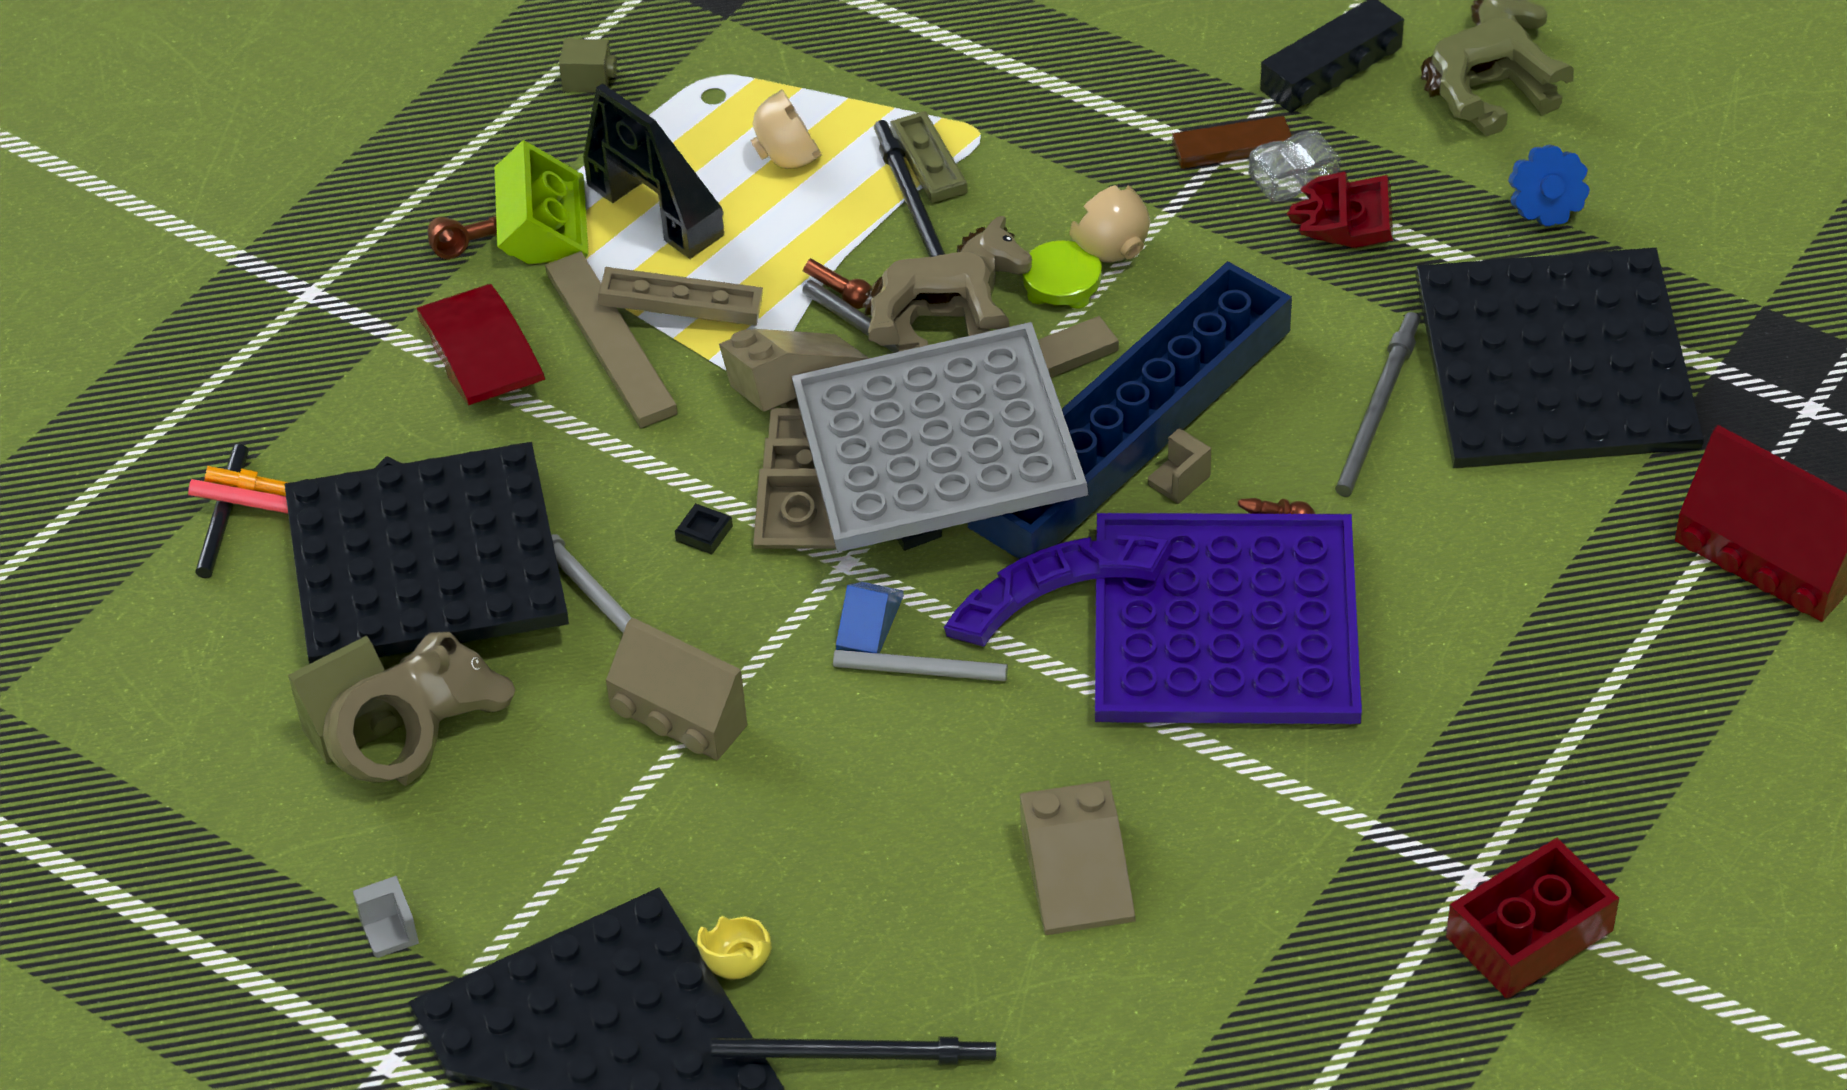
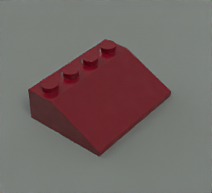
[1675,425,1847,622]

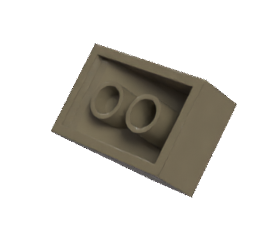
[719,329,869,412]
[1020,780,1136,935]

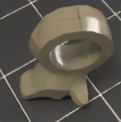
[323,632,515,786]

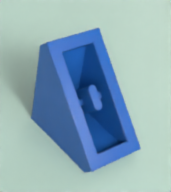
[836,582,904,654]

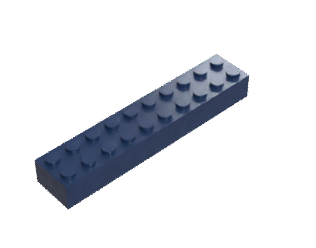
[968,261,1292,560]

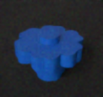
[1508,145,1590,226]

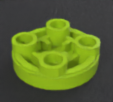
[1022,240,1102,309]

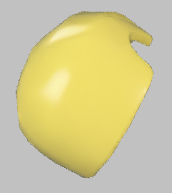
[697,916,772,980]

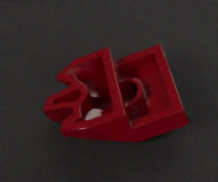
[1287,171,1393,248]

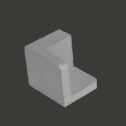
[352,876,419,958]

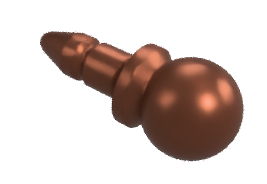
[1238,498,1315,514]

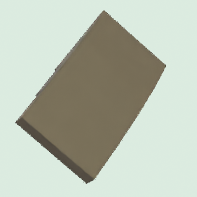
[753,408,836,549]

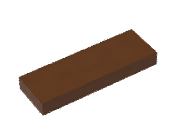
[1172,116,1294,169]

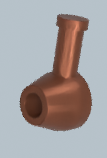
[428,216,497,259]

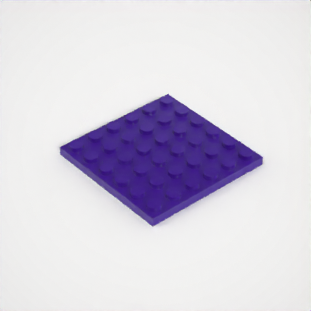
[1095,513,1362,724]

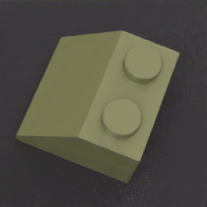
[288,636,404,764]

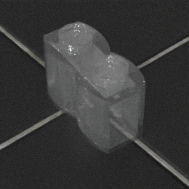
[1248,130,1341,202]

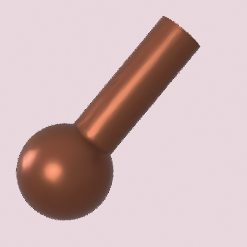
[803,258,871,309]

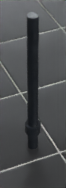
[873,120,945,257]
[711,1036,996,1065]

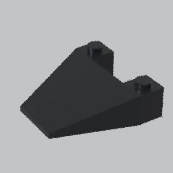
[583,83,724,259]

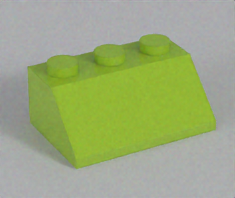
[494,140,589,264]

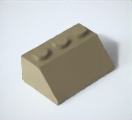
[606,617,747,761]

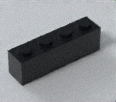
[1260,0,1404,113]

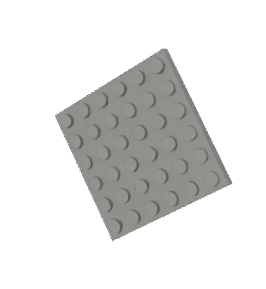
[792,322,1088,552]

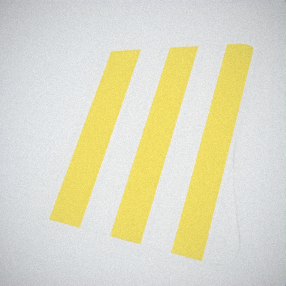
[548,75,981,371]

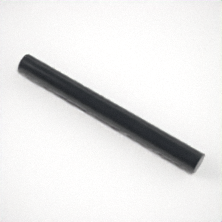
[195,444,249,578]

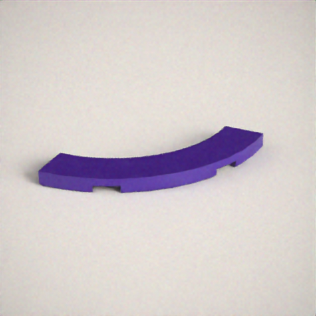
[944,535,1173,647]

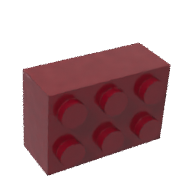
[1446,837,1619,999]

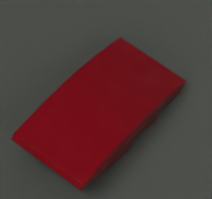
[416,283,545,406]

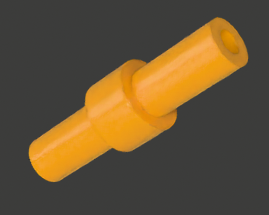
[204,466,289,496]

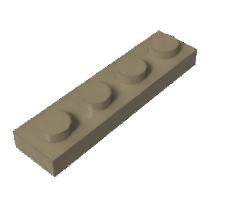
[598,267,763,326]

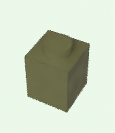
[559,38,617,92]

